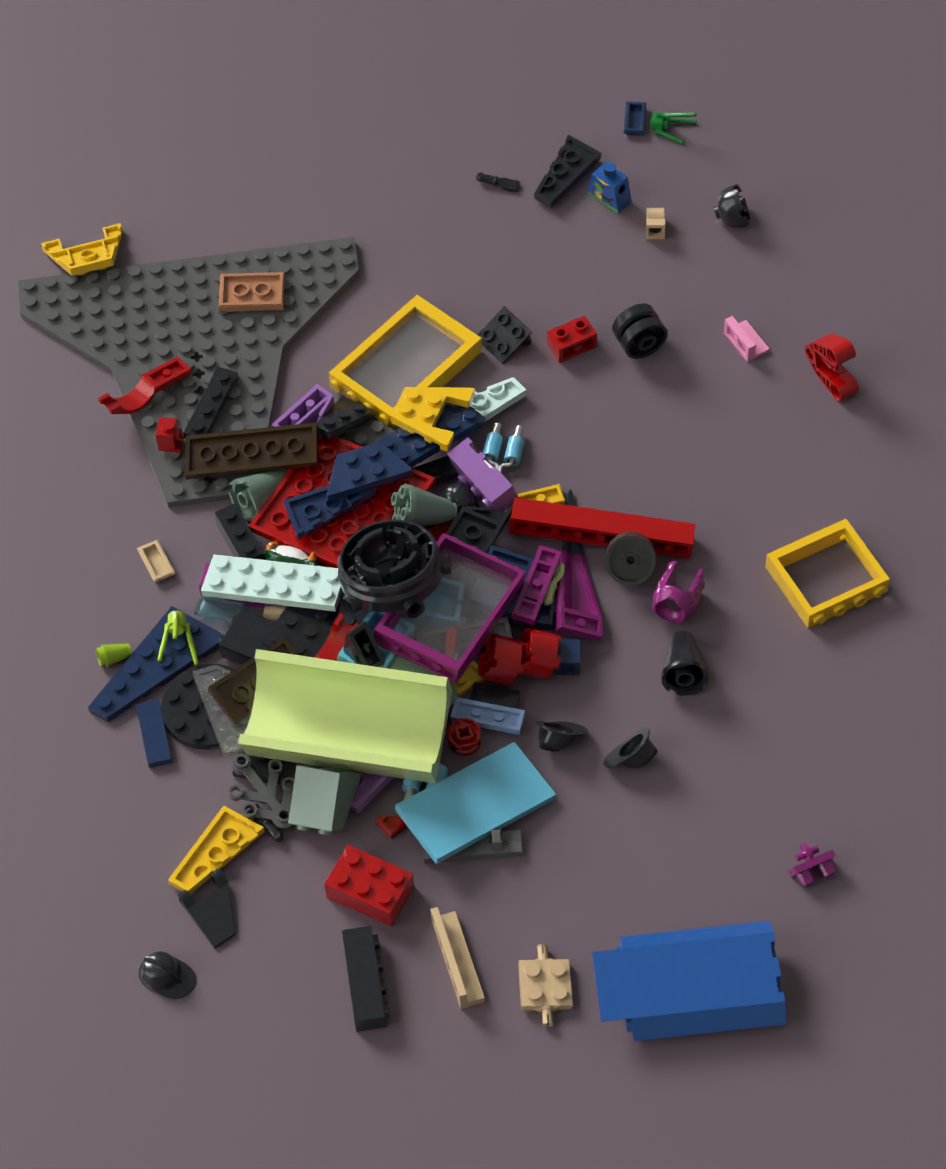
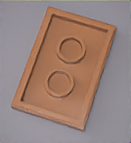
[219,272,285,312]

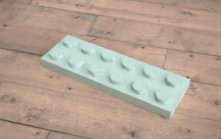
[201,554,347,612]

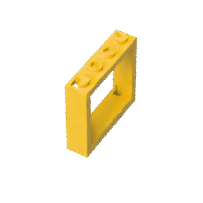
[765,519,890,628]

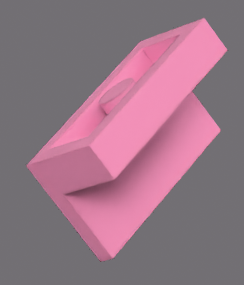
[724,316,770,362]

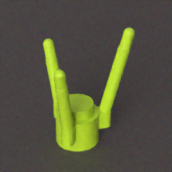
[157,611,199,665]

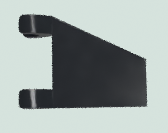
[178,869,235,948]

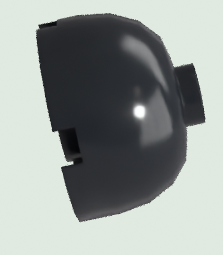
[714,184,750,228]

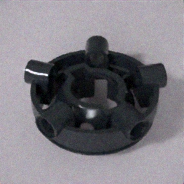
[337,520,452,619]

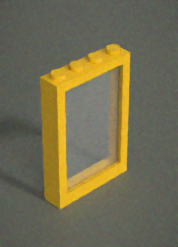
[329,295,482,430]

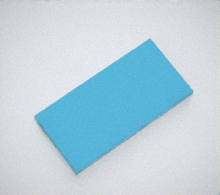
[395,742,556,864]

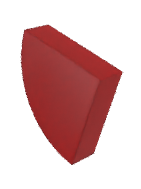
[375,815,407,839]

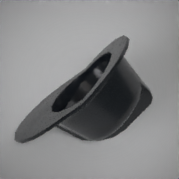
[536,721,588,752]
[604,728,658,768]
[138,951,195,999]

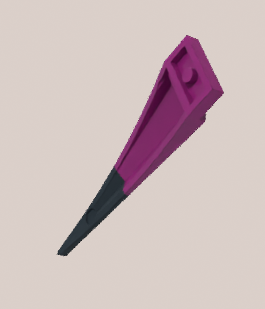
[554,489,603,642]

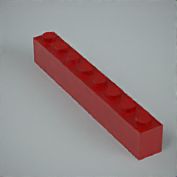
[509,497,696,559]

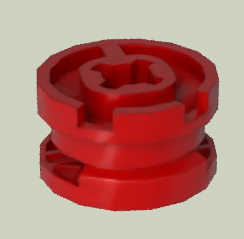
[448,718,481,756]

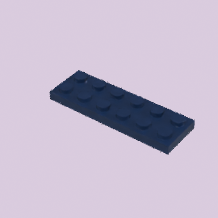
[370,403,485,485]

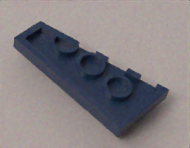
[283,485,377,540]

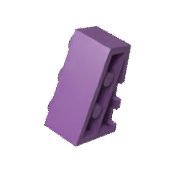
[272,384,334,427]
[447,437,519,510]

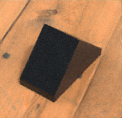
[343,621,386,667]

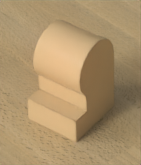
[646,208,665,239]

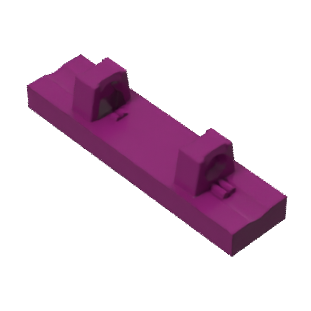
[512,545,562,626]

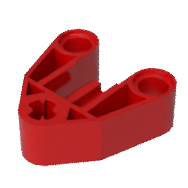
[804,333,859,401]

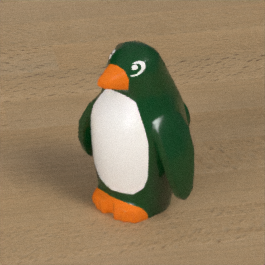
[264,541,320,566]

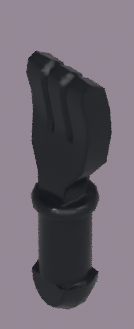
[475,172,520,192]
[247,803,283,842]

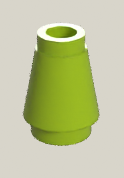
[96,643,132,667]

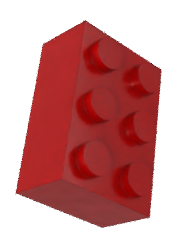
[324,845,415,927]

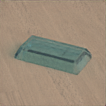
[194,594,245,623]

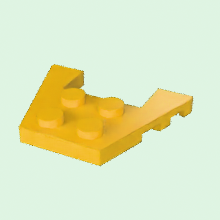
[41,223,123,276]
[391,387,475,452]

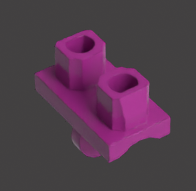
[788,843,836,887]

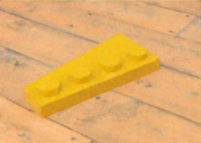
[168,806,265,895]

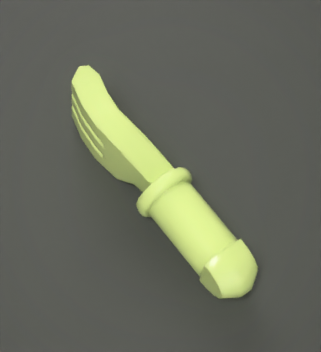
[543,563,565,606]

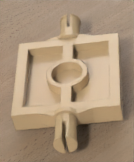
[518,944,573,1027]

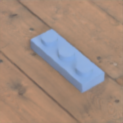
[450,697,525,735]

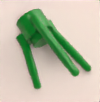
[650,112,697,144]

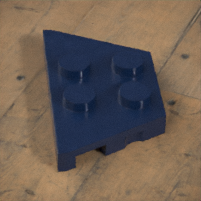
[327,442,413,501]

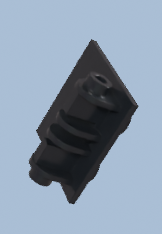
[477,306,532,363]

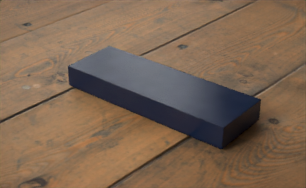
[136,699,172,768]

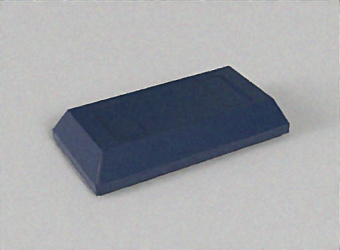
[624,102,646,136]

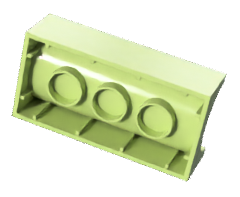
[238,649,452,784]

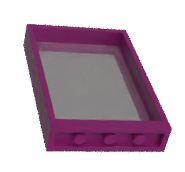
[374,533,525,684]

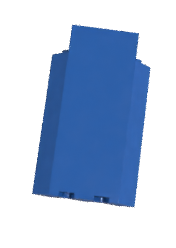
[592,921,786,1041]

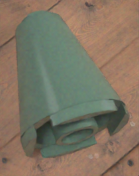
[229,470,288,521]

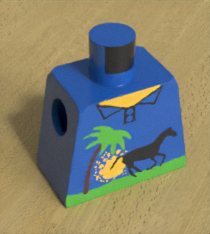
[588,162,631,214]

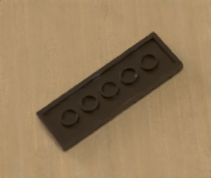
[185,422,319,480]

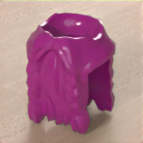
[652,561,705,624]

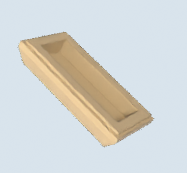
[137,539,175,583]

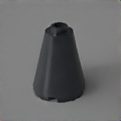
[661,631,709,696]

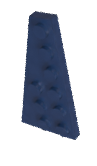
[88,606,222,722]

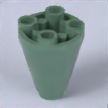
[391,484,457,527]

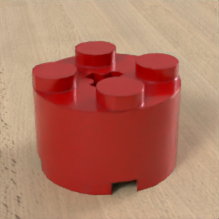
[520,628,561,680]
[478,633,525,686]

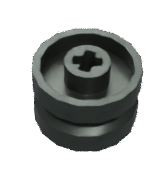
[605,531,656,586]

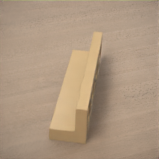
[431,907,485,1009]

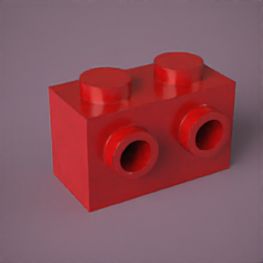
[547,316,597,363]

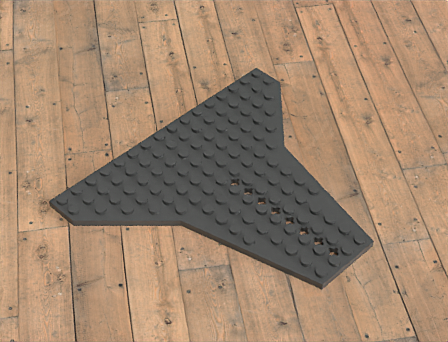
[18,237,359,508]

